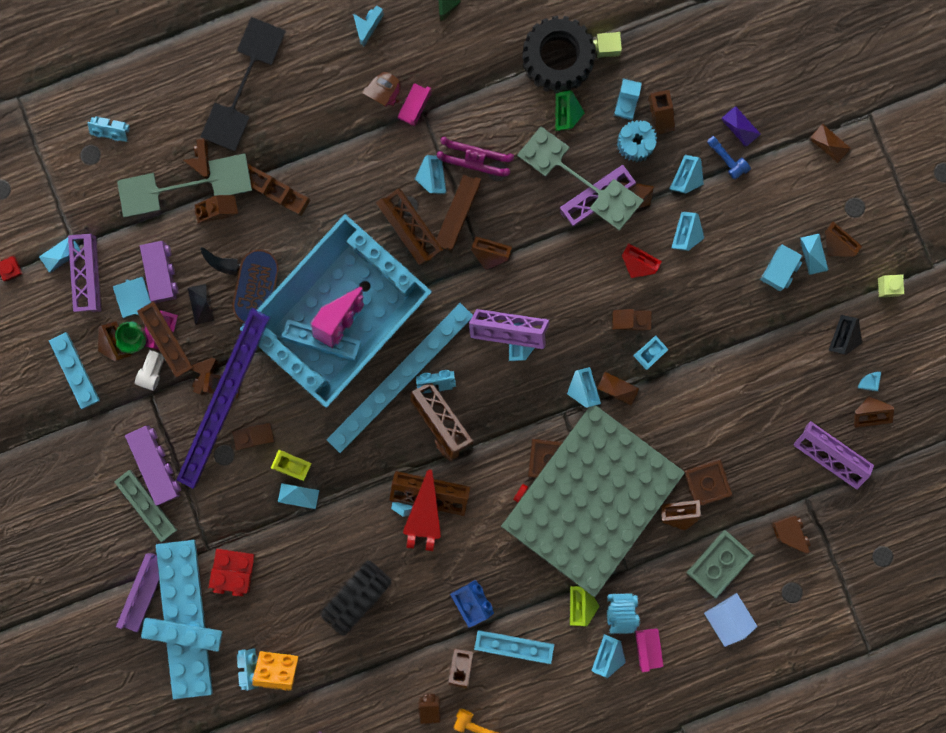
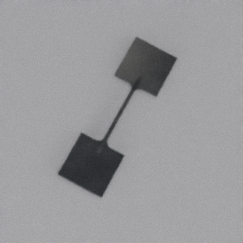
[200,17,286,151]

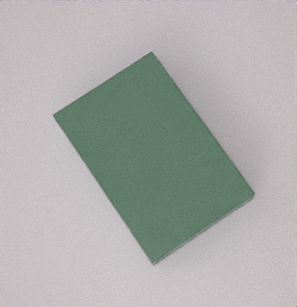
[686,530,754,599]

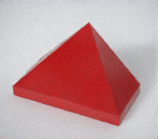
[622,243,662,278]

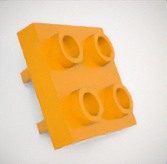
[252,651,298,690]

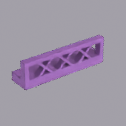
[560,165,636,227]
[68,234,101,312]
[469,309,549,349]
[793,421,874,489]
[116,553,160,632]

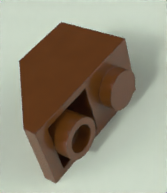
[648,90,675,135]
[195,195,238,223]
[771,515,810,553]
[419,693,440,724]

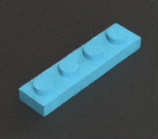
[281,319,361,361]
[49,332,100,409]
[141,618,223,651]
[474,630,554,664]

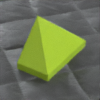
[570,586,600,626]

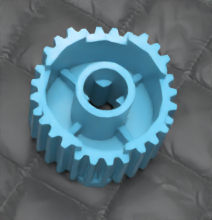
[617,120,657,162]
[607,594,639,634]

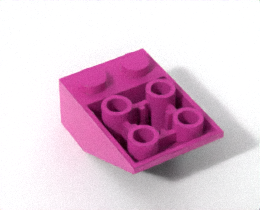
[311,287,364,348]

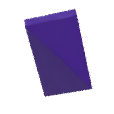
[721,106,761,147]

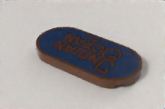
[232,249,279,324]

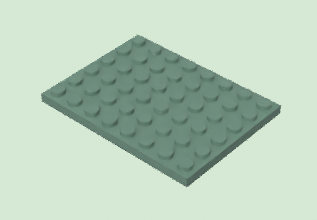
[501,405,685,597]

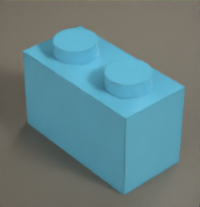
[760,244,802,291]

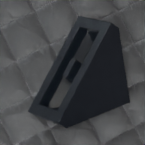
[188,284,215,325]
[829,315,862,355]

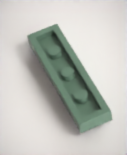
[114,470,177,542]

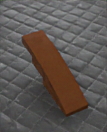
[248,164,311,216]

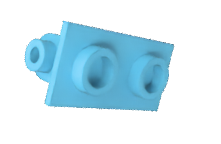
[87,116,130,142]
[416,370,456,394]
[237,648,259,690]

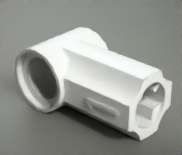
[135,350,165,391]

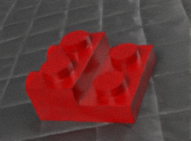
[209,548,255,597]

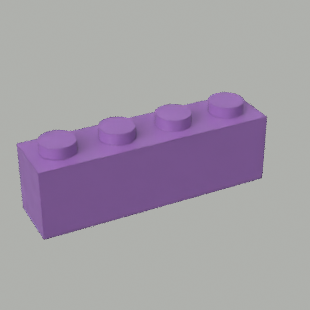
[125,426,181,506]

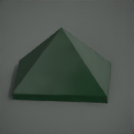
[438,0,461,21]

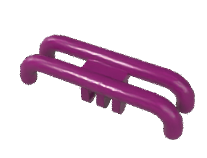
[436,137,514,177]

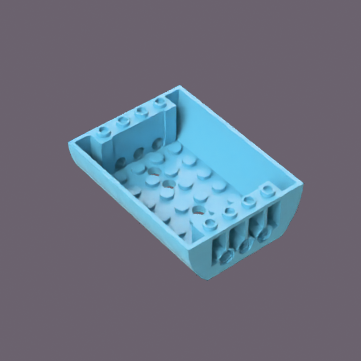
[240,214,432,408]

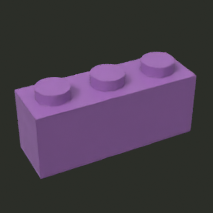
[140,241,179,303]

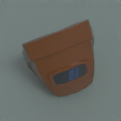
[362,72,401,107]

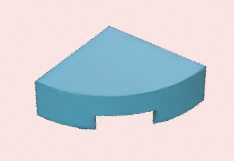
[858,372,881,391]
[391,502,413,517]

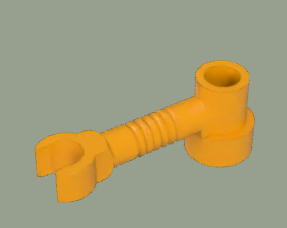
[453,708,499,733]

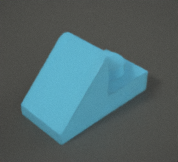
[353,5,384,46]
[614,79,642,120]
[633,336,669,370]

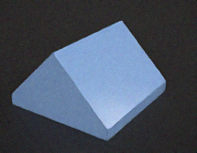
[704,593,757,647]

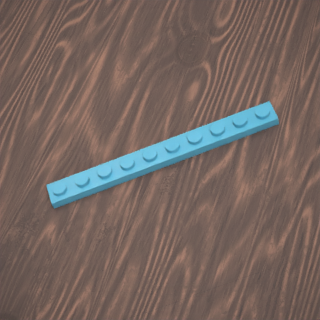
[327,303,473,453]

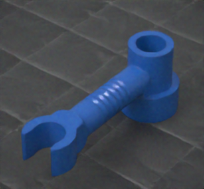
[707,136,751,180]

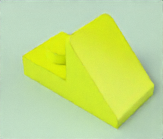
[271,450,311,481]

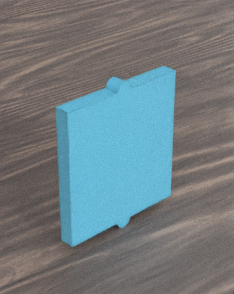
[113,277,151,318]

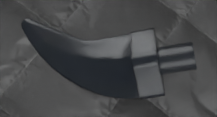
[200,247,240,275]

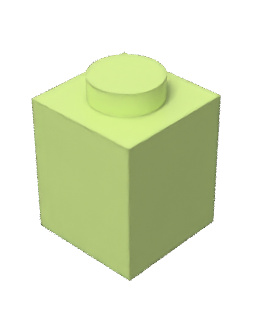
[593,32,622,58]
[878,275,904,297]

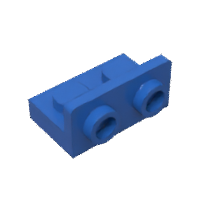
[450,580,494,628]

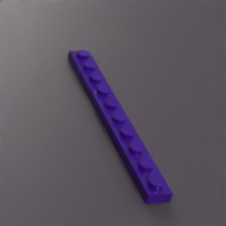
[176,309,271,489]

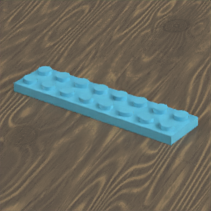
[156,540,213,699]

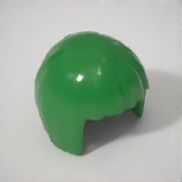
[115,322,147,353]

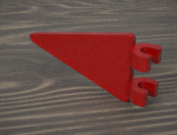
[403,469,441,551]

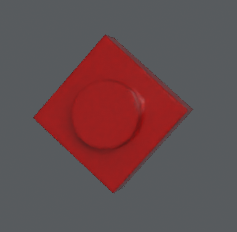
[0,256,22,282]

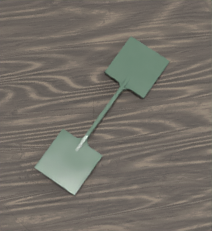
[517,127,644,231]
[117,154,252,218]

